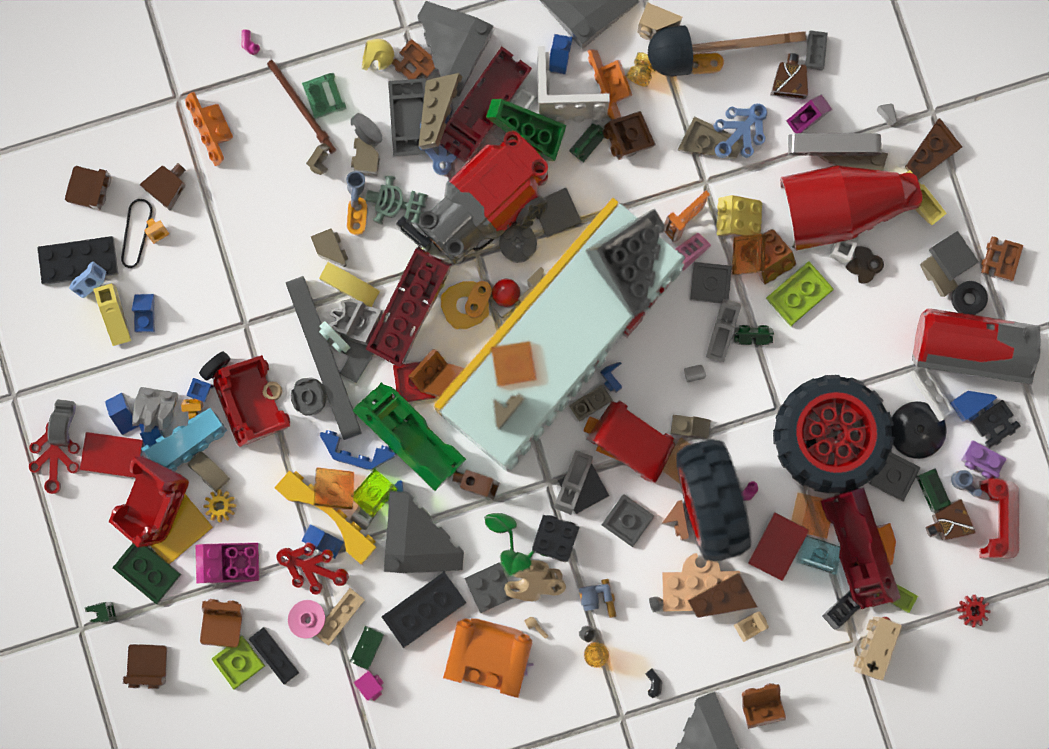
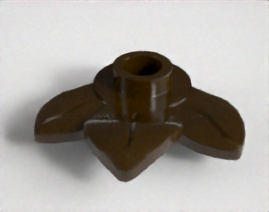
[846,246,884,284]

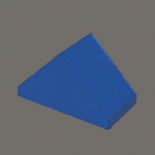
[105,392,139,435]

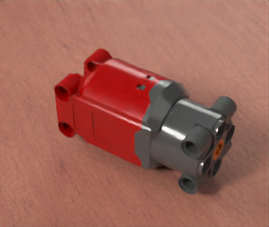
[417,131,548,264]

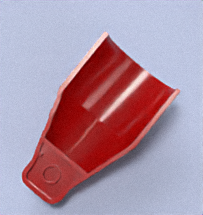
[780,165,923,251]

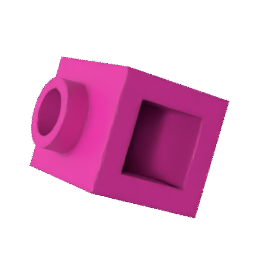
[353,670,384,702]

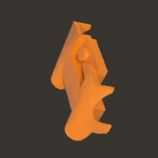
[443,618,533,698]

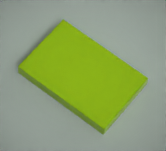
[765,261,834,327]

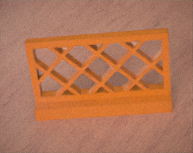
[664,190,710,243]

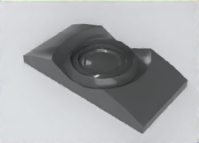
[388,78,427,157]

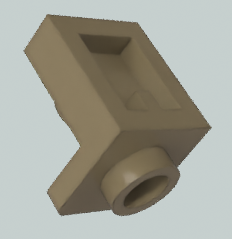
[306,143,330,175]

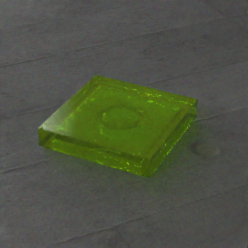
[350,469,398,518]

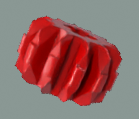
[957,594,991,627]

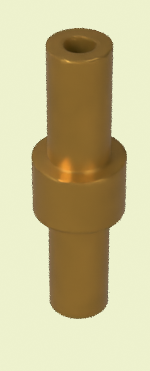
[601,578,617,618]

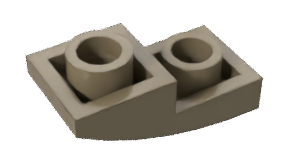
[919,255,958,297]
[569,384,613,422]
[187,451,230,492]

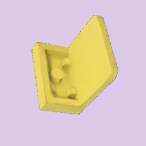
[716,195,762,238]

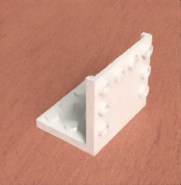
[537,46,609,123]

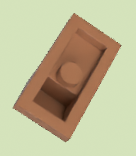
[661,500,689,540]

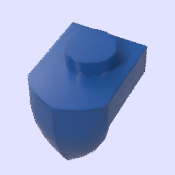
[600,362,622,393]

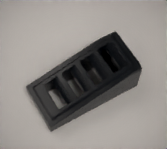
[822,590,860,630]

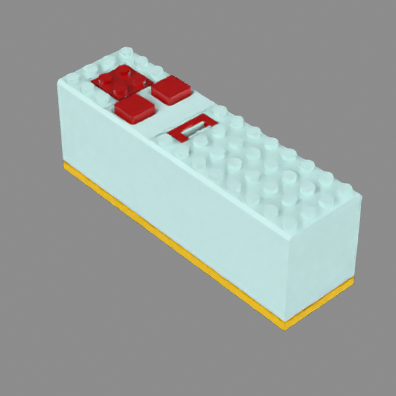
[433,197,685,471]

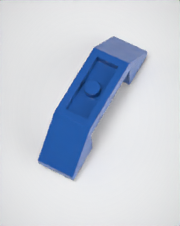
[320,430,396,471]

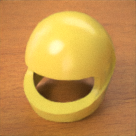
[362,39,394,71]

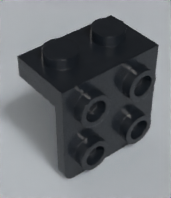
[532,515,580,562]

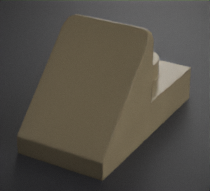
[493,393,525,430]
[670,415,711,439]

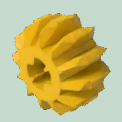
[203,489,237,523]

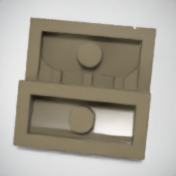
[519,267,544,305]

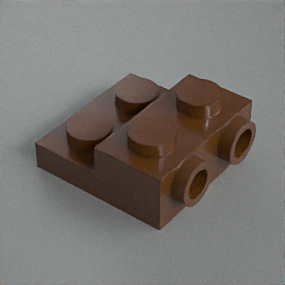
[603,111,656,161]

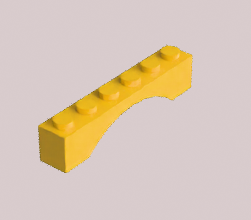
[274,470,377,565]

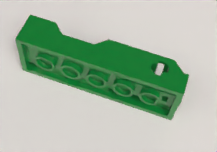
[353,382,466,491]

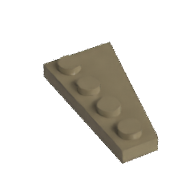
[419,73,463,150]
[815,132,888,171]

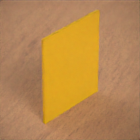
[150,494,213,564]

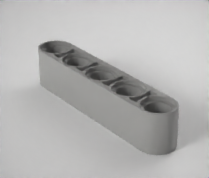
[788,133,882,156]

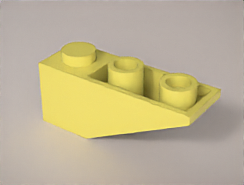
[94,283,132,346]

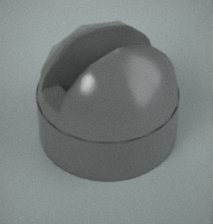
[649,596,664,613]
[578,625,596,643]

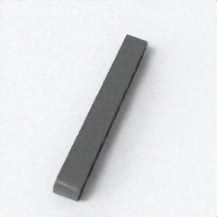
[285,276,362,440]

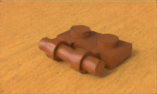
[392,39,435,79]
[981,236,1024,282]

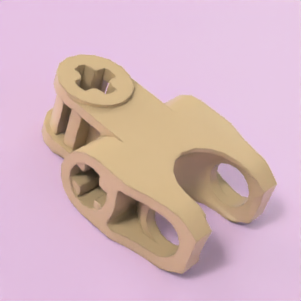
[504,560,566,601]

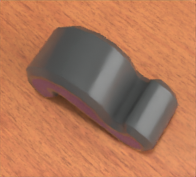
[47,399,76,447]

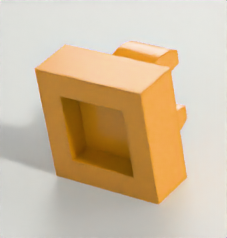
[144,218,170,244]
[181,399,204,420]

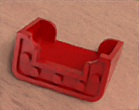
[213,355,290,447]
[586,400,676,484]
[108,456,189,548]
[979,479,1019,559]

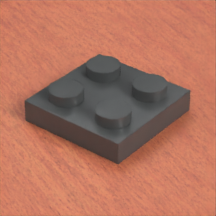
[464,562,513,614]

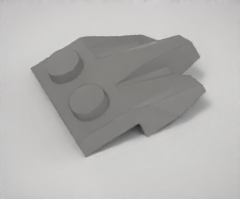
[329,298,383,345]
[132,387,178,432]

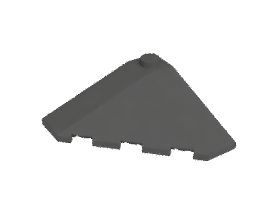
[539,0,639,49]
[417,1,494,97]
[585,209,665,317]
[384,491,464,573]
[675,691,739,749]

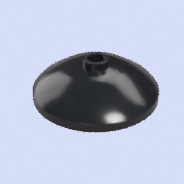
[891,401,947,459]

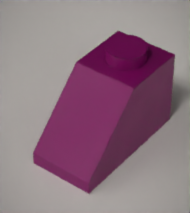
[786,94,833,133]

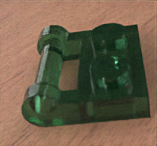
[302,72,347,119]

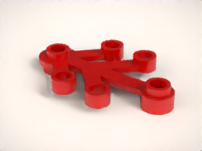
[29,423,81,494]
[276,543,349,595]

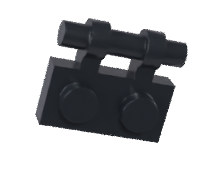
[971,400,1021,448]

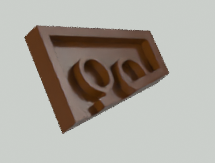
[905,117,962,180]
[688,572,758,618]

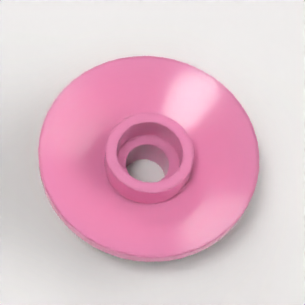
[288,600,325,639]

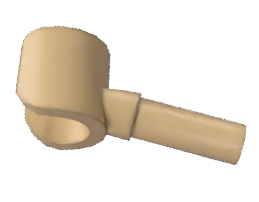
[524,617,549,639]

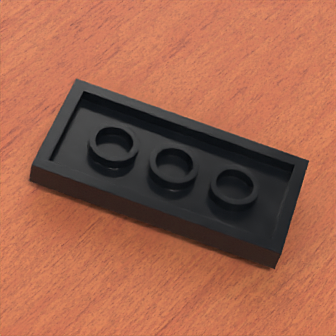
[37,236,119,285]
[381,571,467,648]

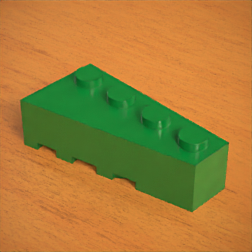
[486,99,567,161]

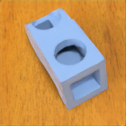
[69,261,106,298]

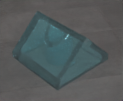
[796,535,840,575]

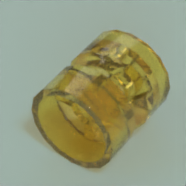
[626,52,656,87]
[583,642,609,668]

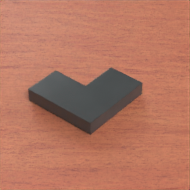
[340,335,374,383]

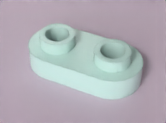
[319,321,350,353]

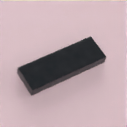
[248,627,300,685]

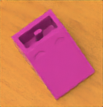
[195,543,259,584]

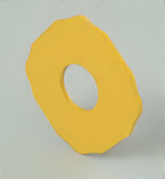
[441,281,489,329]

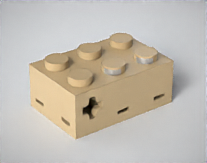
[853,616,902,681]

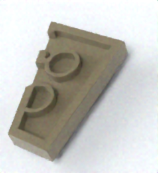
[677,116,743,159]

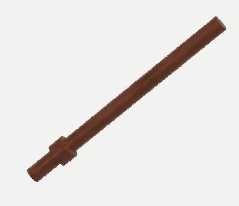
[267,60,337,154]

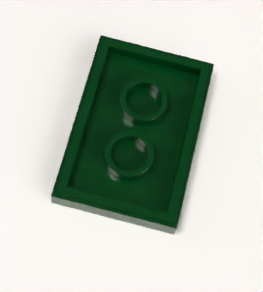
[112,543,182,605]

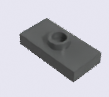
[805,30,828,71]

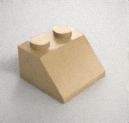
[637,2,683,40]

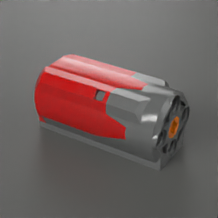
[912,308,1041,384]

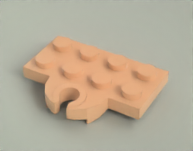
[662,552,740,611]

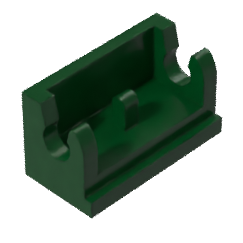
[916,468,951,512]
[84,602,117,623]
[350,625,385,670]

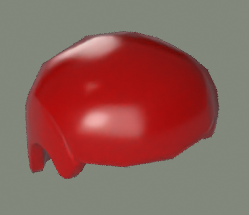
[492,278,521,307]

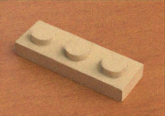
[316,588,365,646]

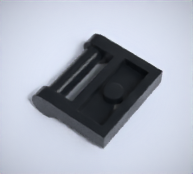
[396,216,432,252]

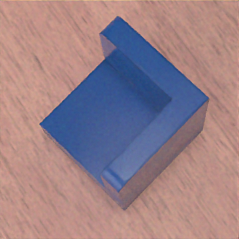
[186,378,214,403]

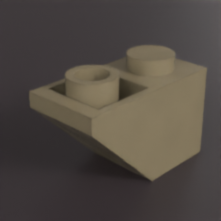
[351,137,380,176]
[310,228,349,267]

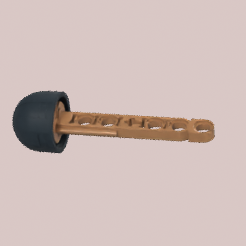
[647,25,807,77]

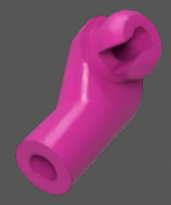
[241,29,260,55]
[742,481,759,501]

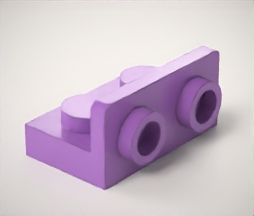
[961,440,1007,479]

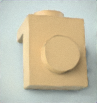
[734,611,769,642]

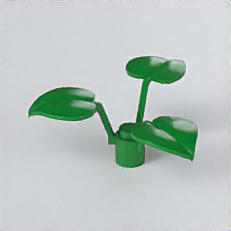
[484,513,547,577]

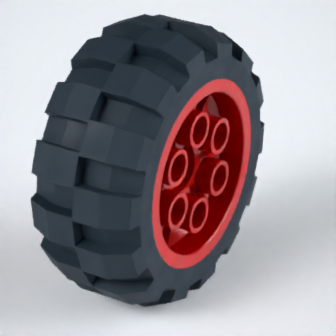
[773,375,894,494]
[676,439,752,562]

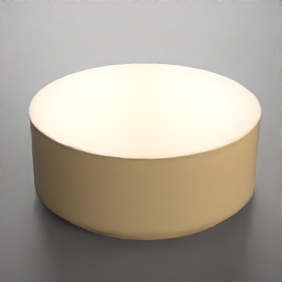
[263,381,282,401]

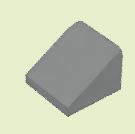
[876,103,897,126]
[490,301,517,318]
[684,365,707,382]
[350,501,378,531]

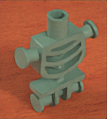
[365,176,429,225]

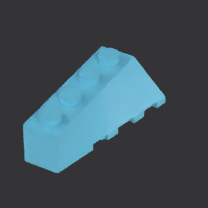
[141,408,228,471]

